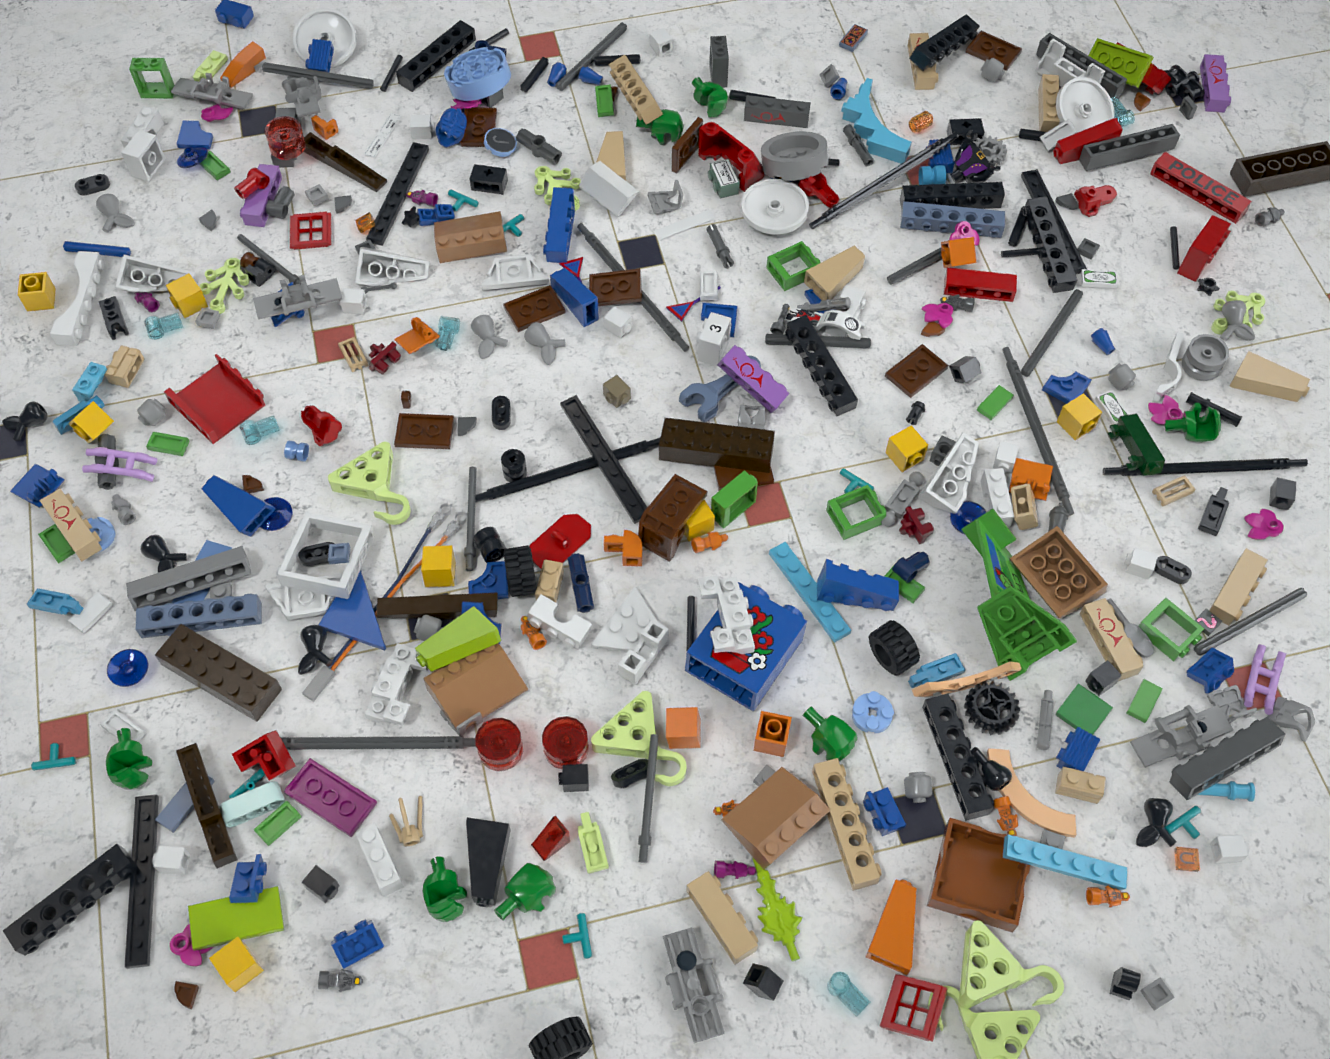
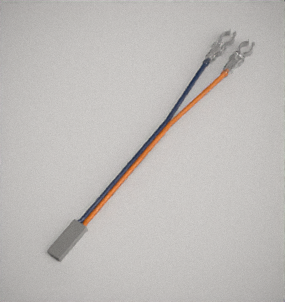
[302,501,468,702]

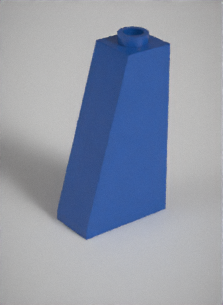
[550,268,599,327]
[201,475,276,537]

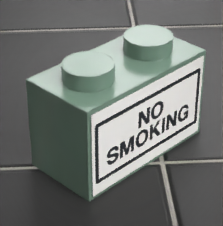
[708,159,740,199]

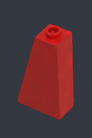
[1053,118,1123,164]

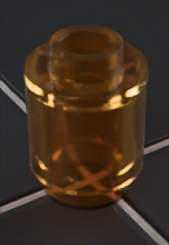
[909,111,933,133]

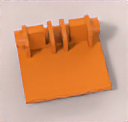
[394,317,440,354]
[1009,458,1053,501]

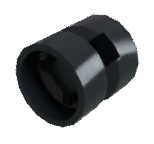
[501,449,527,482]
[473,527,506,563]

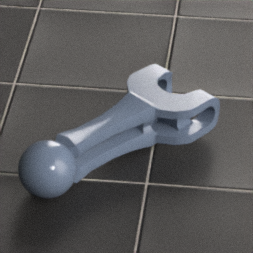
[679,355,761,422]

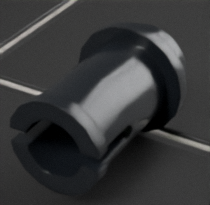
[906,401,925,425]

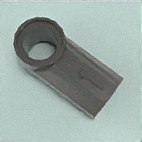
[266,186,295,219]

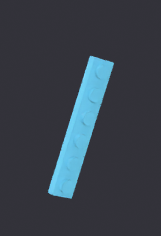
[769,542,851,643]
[1003,834,1127,890]

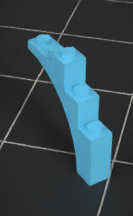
[841,78,912,164]

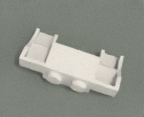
[1036,39,1105,87]
[697,575,755,654]
[365,643,428,726]

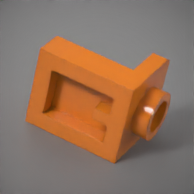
[311,115,338,140]

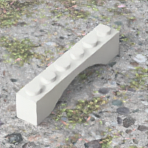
[50,251,105,346]

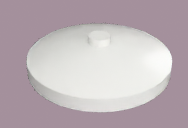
[293,8,357,68]
[1056,77,1114,132]
[741,179,809,234]

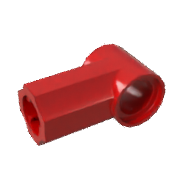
[234,168,270,199]

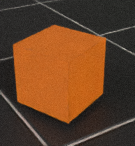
[941,237,977,268]
[666,707,701,749]
[753,711,792,757]

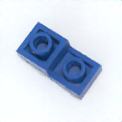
[417,204,455,226]

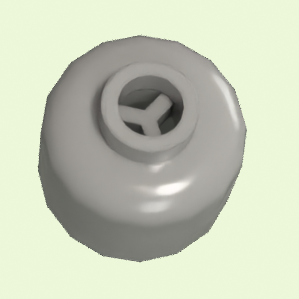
[980,58,1005,82]
[1108,363,1136,390]
[137,399,166,426]
[414,615,444,641]
[904,772,932,803]

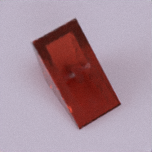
[531,816,571,861]

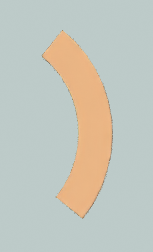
[912,662,1022,697]
[987,748,1076,838]

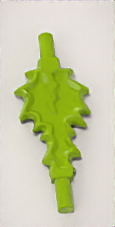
[752,858,802,961]

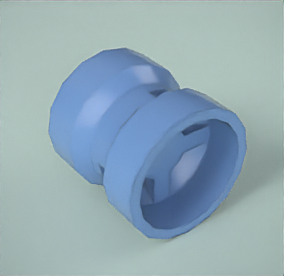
[284,440,309,462]

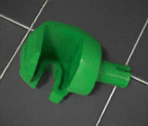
[692,77,728,118]
[636,109,684,145]
[1165,403,1221,442]
[802,706,857,762]
[106,728,152,790]
[422,856,467,922]
[494,863,556,921]

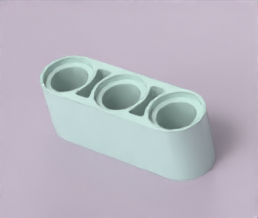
[219,781,285,828]

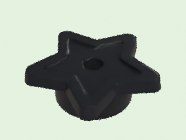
[402,206,419,227]
[1197,278,1220,296]

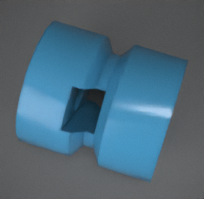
[918,165,946,185]

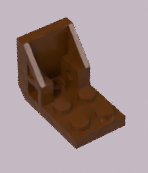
[638,474,708,562]

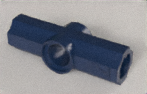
[567,553,594,613]

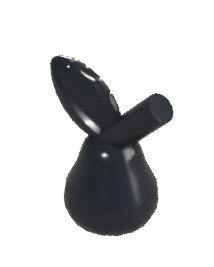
[2,401,48,441]
[140,534,187,573]
[298,625,333,675]
[971,747,1012,791]
[1136,798,1177,847]

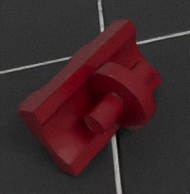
[369,341,401,375]
[899,506,934,545]

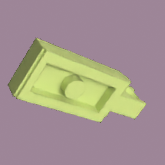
[192,50,228,82]
[578,812,609,874]

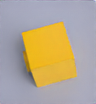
[18,272,56,312]
[166,273,208,318]
[1057,393,1102,440]
[68,401,114,443]
[885,425,928,472]
[684,499,715,542]
[421,545,456,587]
[209,937,264,992]

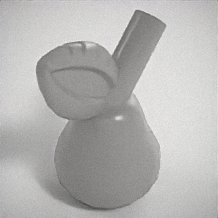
[96,194,135,233]
[1220,300,1255,341]
[471,315,508,359]
[524,322,565,365]

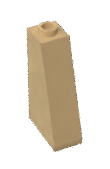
[596,131,626,181]
[804,245,865,301]
[1230,351,1310,402]

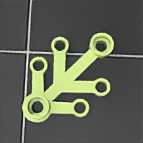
[534,166,581,211]
[199,258,250,314]
[1211,290,1265,334]

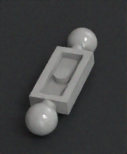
[881,472,924,527]

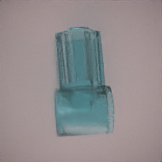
[1111,97,1135,127]
[144,313,183,340]
[435,316,460,351]
[240,415,280,445]
[827,972,870,1017]

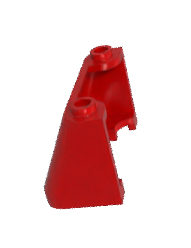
[698,122,764,192]

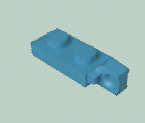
[52,395,105,435]
[27,588,84,615]
[908,653,965,688]

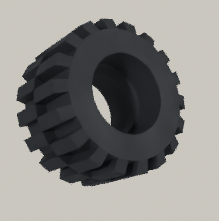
[504,545,537,597]
[868,620,920,676]
[528,1016,593,1059]

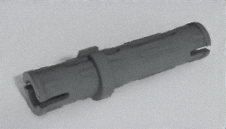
[843,124,874,166]
[706,224,734,268]

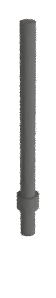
[237,234,300,285]
[464,466,477,571]
[638,734,659,863]

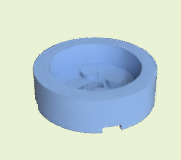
[444,47,511,101]

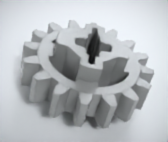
[973,135,1007,165]

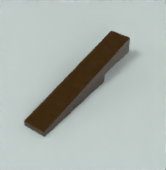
[299,132,387,192]
[376,592,498,620]
[176,743,238,868]

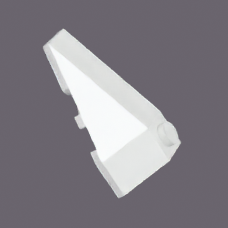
[355,247,430,286]
[115,255,195,293]
[918,432,979,514]

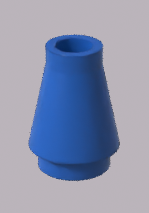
[547,62,567,87]
[578,66,603,86]
[830,78,848,99]
[1091,328,1115,355]

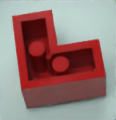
[232,730,296,781]

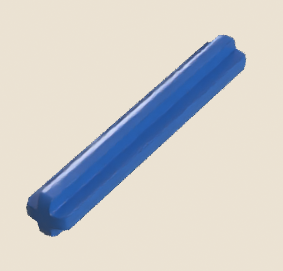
[63,241,131,257]

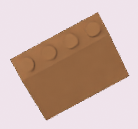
[434,211,507,263]
[1010,526,1108,619]
[423,643,528,730]
[721,767,830,870]

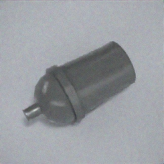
[1048,503,1069,533]

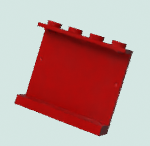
[164,354,265,444]

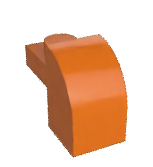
[604,530,642,566]

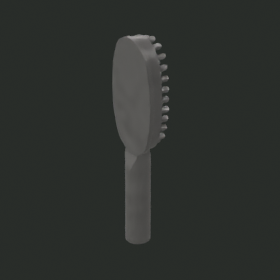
[1107,598,1154,658]

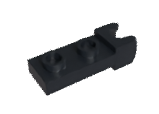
[98,296,129,340]

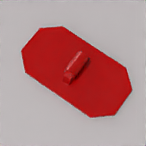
[529,514,591,569]

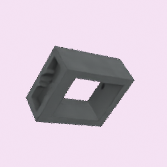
[709,36,729,88]

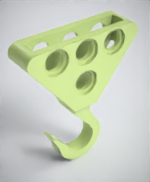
[328,442,411,525]
[591,691,687,786]
[959,920,1064,1009]
[928,986,1040,1059]

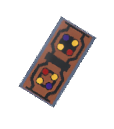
[839,24,868,52]

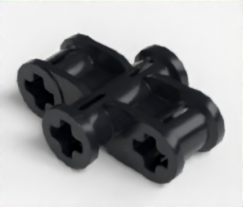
[1164,65,1205,101]

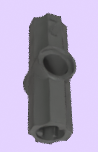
[516,128,562,164]
[95,434,119,490]

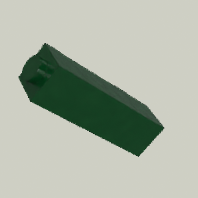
[1107,413,1165,476]

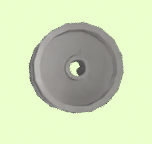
[1182,334,1229,381]

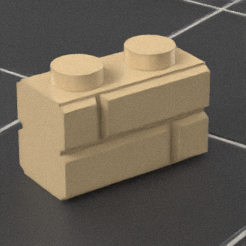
[105,345,144,388]
[1011,484,1038,530]
[535,560,564,603]
[1055,767,1106,804]

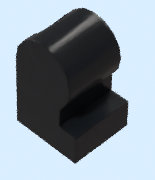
[245,258,275,287]
[1109,967,1141,1000]

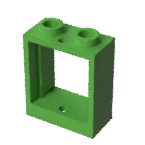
[129,57,175,99]
[766,241,821,291]
[711,470,758,529]
[826,485,887,540]
[1138,598,1205,661]

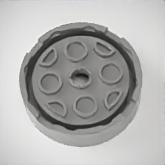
[761,131,829,181]

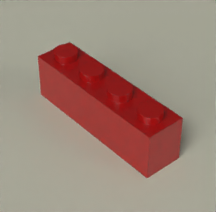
[943,267,1017,302]

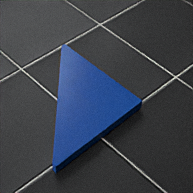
[318,570,386,651]

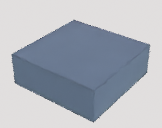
[328,543,350,564]

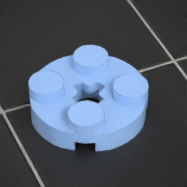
[852,691,894,733]

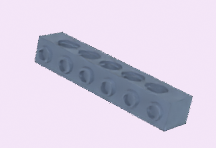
[900,201,1005,238]
[135,594,262,638]

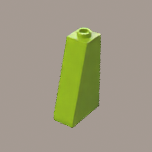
[415,606,502,672]

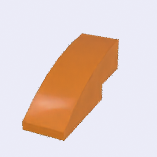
[220,41,266,88]

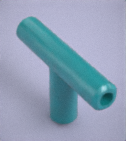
[448,189,479,211]
[503,214,524,237]
[840,468,874,494]
[31,743,76,771]
[229,768,265,799]
[1165,806,1201,839]
[562,913,592,959]

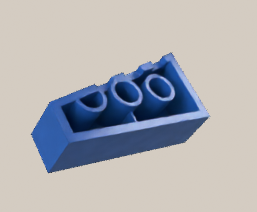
[543,187,575,263]
[817,559,899,611]

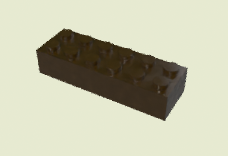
[1230,141,1330,197]
[659,417,775,473]
[155,624,282,722]

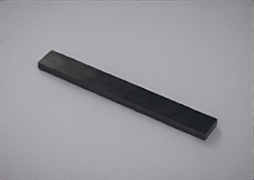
[366,142,429,246]
[1021,169,1087,274]
[560,395,647,524]
[124,794,159,969]

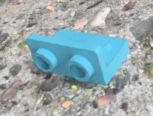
[72,362,107,402]

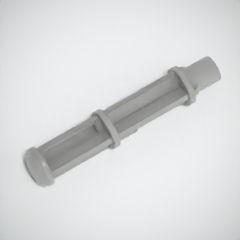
[797,297,851,312]
[1036,690,1054,750]

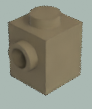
[603,375,631,408]

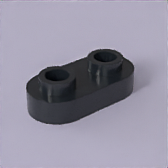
[75,174,110,196]
[492,396,511,430]
[298,542,335,566]
[611,759,648,788]

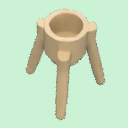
[389,796,423,847]

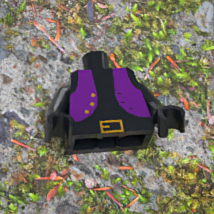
[950,130,1001,183]

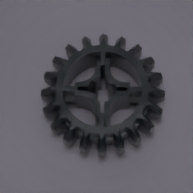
[964,680,1020,736]

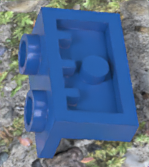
[1187,647,1234,694]
[863,787,906,836]
[229,854,267,903]
[331,919,384,969]

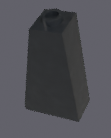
[466,817,511,907]

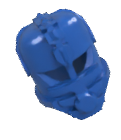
[435,108,467,147]

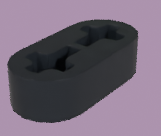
[1154,556,1192,584]

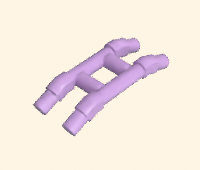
[82,447,157,482]
[1244,644,1286,715]

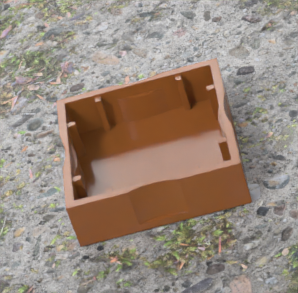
[927,818,1030,933]

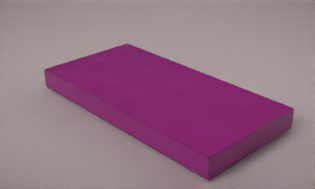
[283,758,377,837]

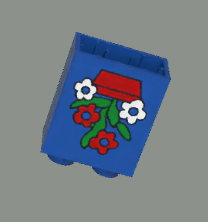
[685,582,807,712]

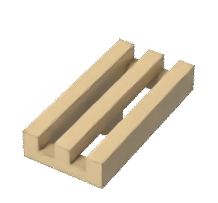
[338,337,369,372]
[1152,475,1196,507]

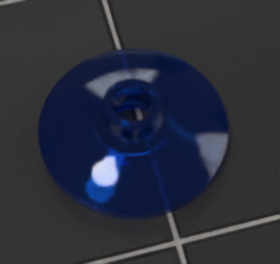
[177,146,208,168]
[260,497,293,531]
[950,501,986,534]
[107,649,148,687]

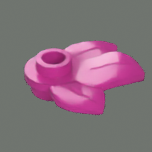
[451,99,481,109]
[201,104,233,122]
[949,221,979,246]
[922,303,953,328]
[1148,395,1183,425]
[1244,509,1284,540]
[170,924,213,966]

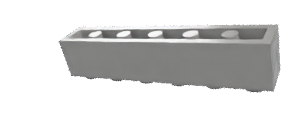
[126,546,251,611]

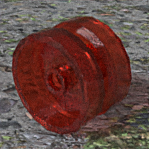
[264,116,306,160]
[542,716,589,769]
[475,718,523,771]

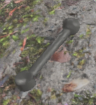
[361,282,397,294]

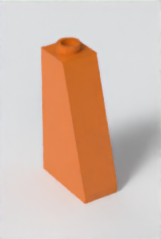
[866,879,917,976]

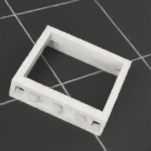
[276,512,374,599]

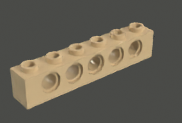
[609,55,663,124]
[812,758,882,891]

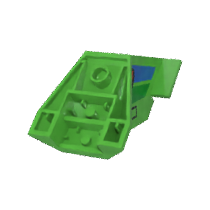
[961,508,1077,681]

